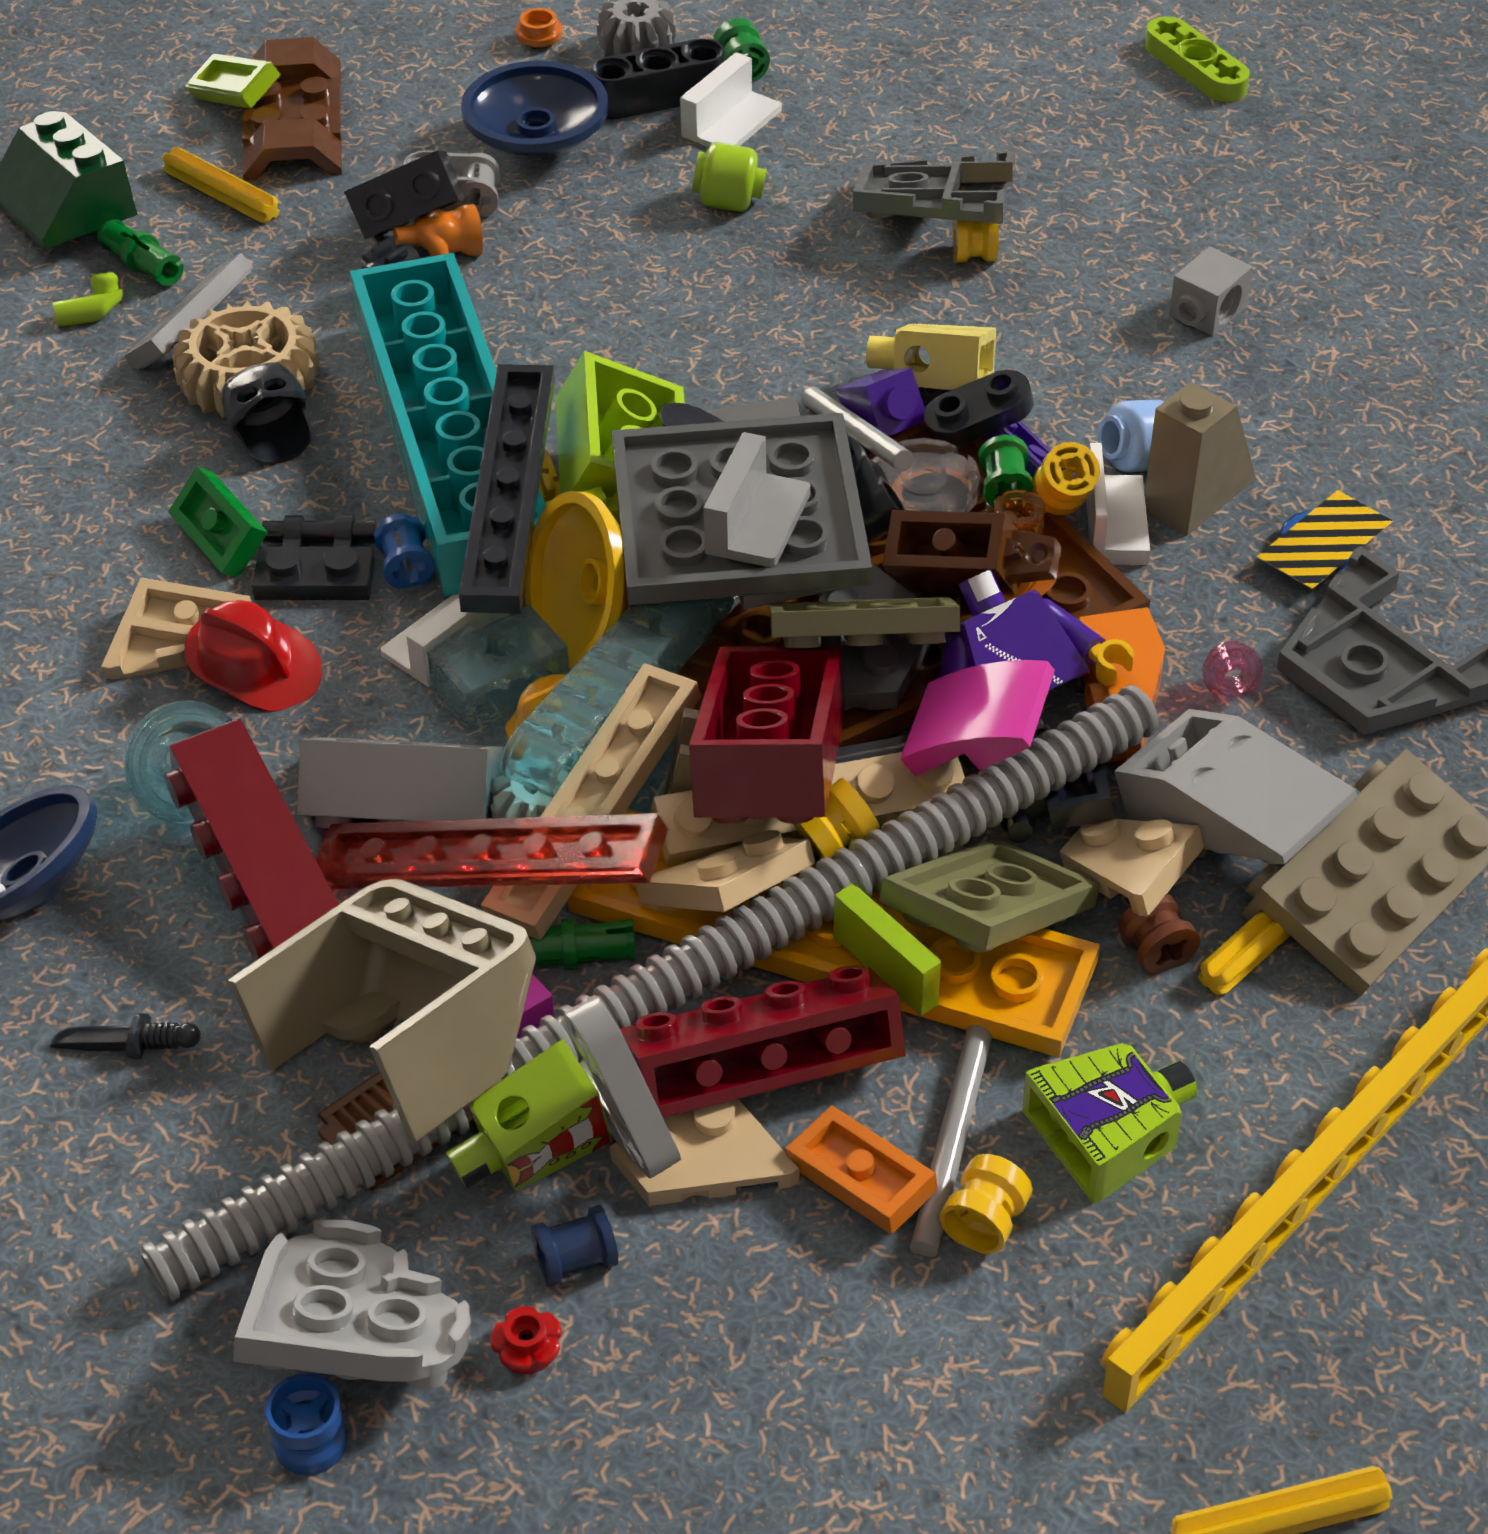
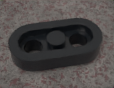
[924,370,1034,448]

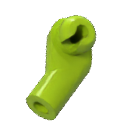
[53,272,123,328]

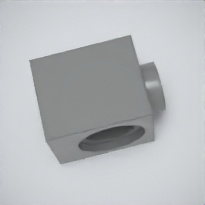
[1169,246,1253,336]

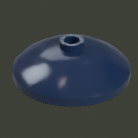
[461,61,608,155]
[0,785,97,920]

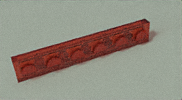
[315,813,669,889]

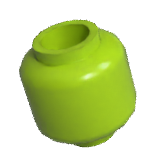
[692,142,767,212]

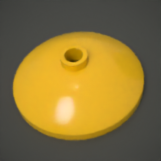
[525,491,628,670]

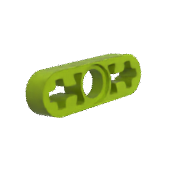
[1145,16,1250,102]

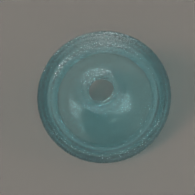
[123,700,233,825]

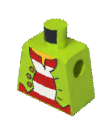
[446,1039,612,1191]

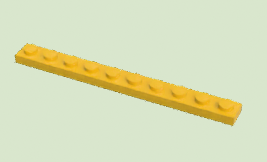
[1102,948,1488,1413]

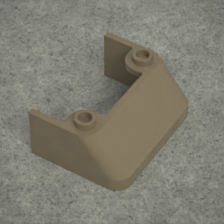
[228,879,536,1142]

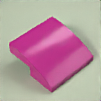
[900,660,1055,777]

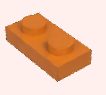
[785,1105,938,1235]

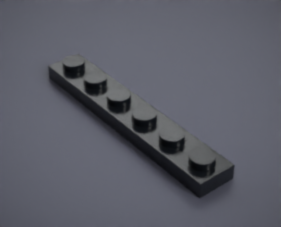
[459,364,555,614]

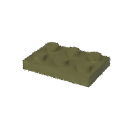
[769,597,960,648]
[879,838,1100,952]

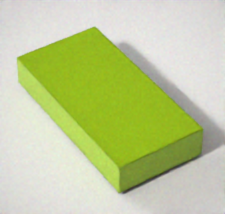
[185,54,280,108]
[834,884,941,1016]

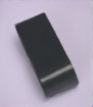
[590,38,725,120]

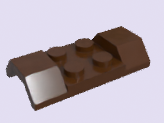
[242,37,342,181]

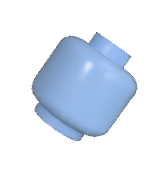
[1098,400,1164,472]

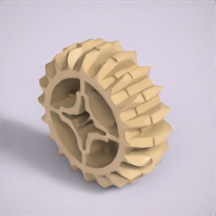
[172,301,319,420]

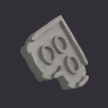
[233,1219,471,1390]

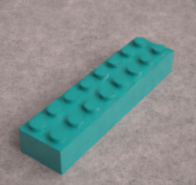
[350,253,546,596]

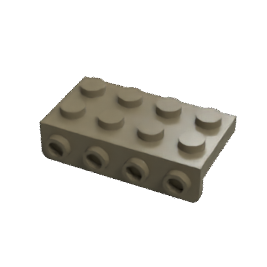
[1241,749,1488,996]

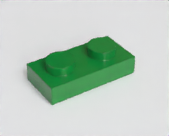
[168,466,268,577]

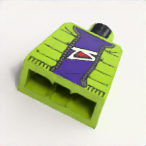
[1022,1043,1198,1204]

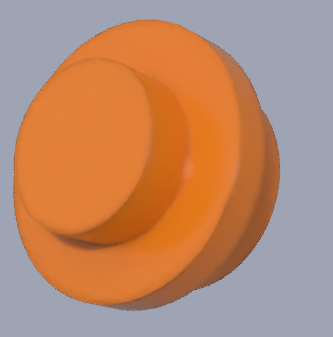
[516,8,563,48]

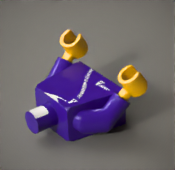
[939,570,1134,690]

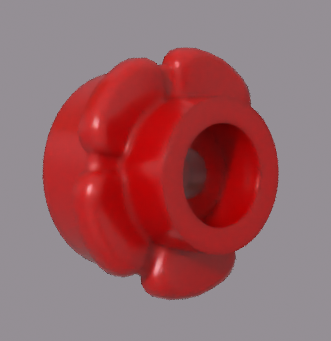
[490,1306,562,1374]

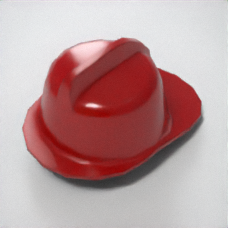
[184,600,323,712]

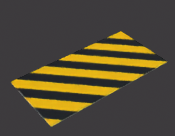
[1256,490,1393,589]

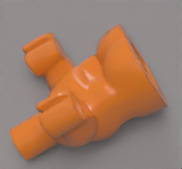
[393,204,483,257]

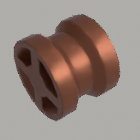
[1118,894,1200,975]

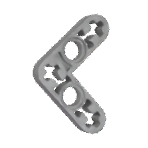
[563,995,681,1179]

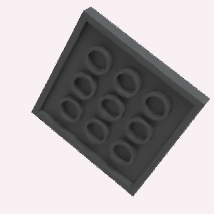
[612,413,872,605]

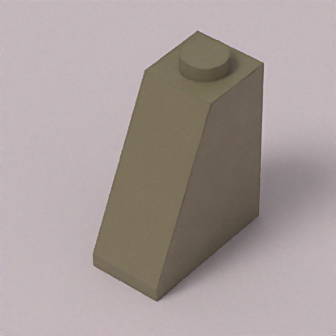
[1144,382,1255,536]

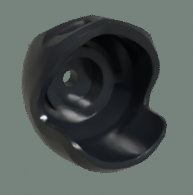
[222,362,312,465]

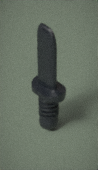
[50,1013,201,1059]

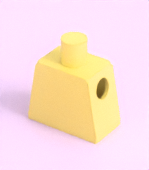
[866,324,996,390]

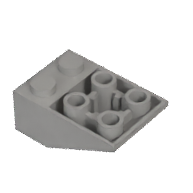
[1114,709,1358,864]

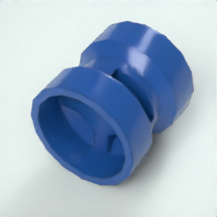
[265,1373,348,1475]

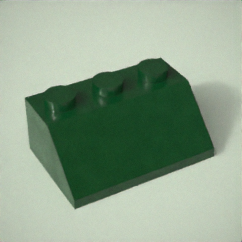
[0,111,138,249]

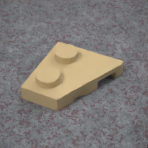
[101,578,252,680]
[1059,818,1205,917]
[634,830,815,912]
[610,1099,800,1206]

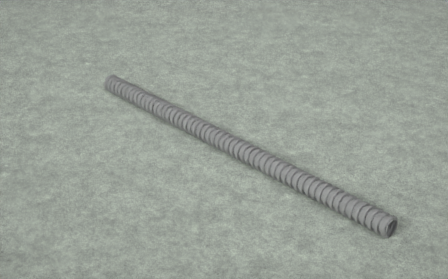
[141,685,1159,1301]

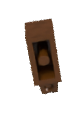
[883,510,1061,595]

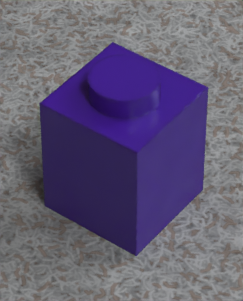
[836,368,925,437]

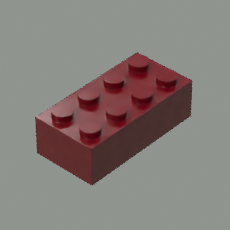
[689,646,845,824]

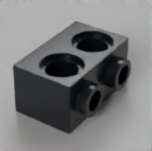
[344,150,466,240]

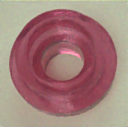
[1202,641,1263,695]

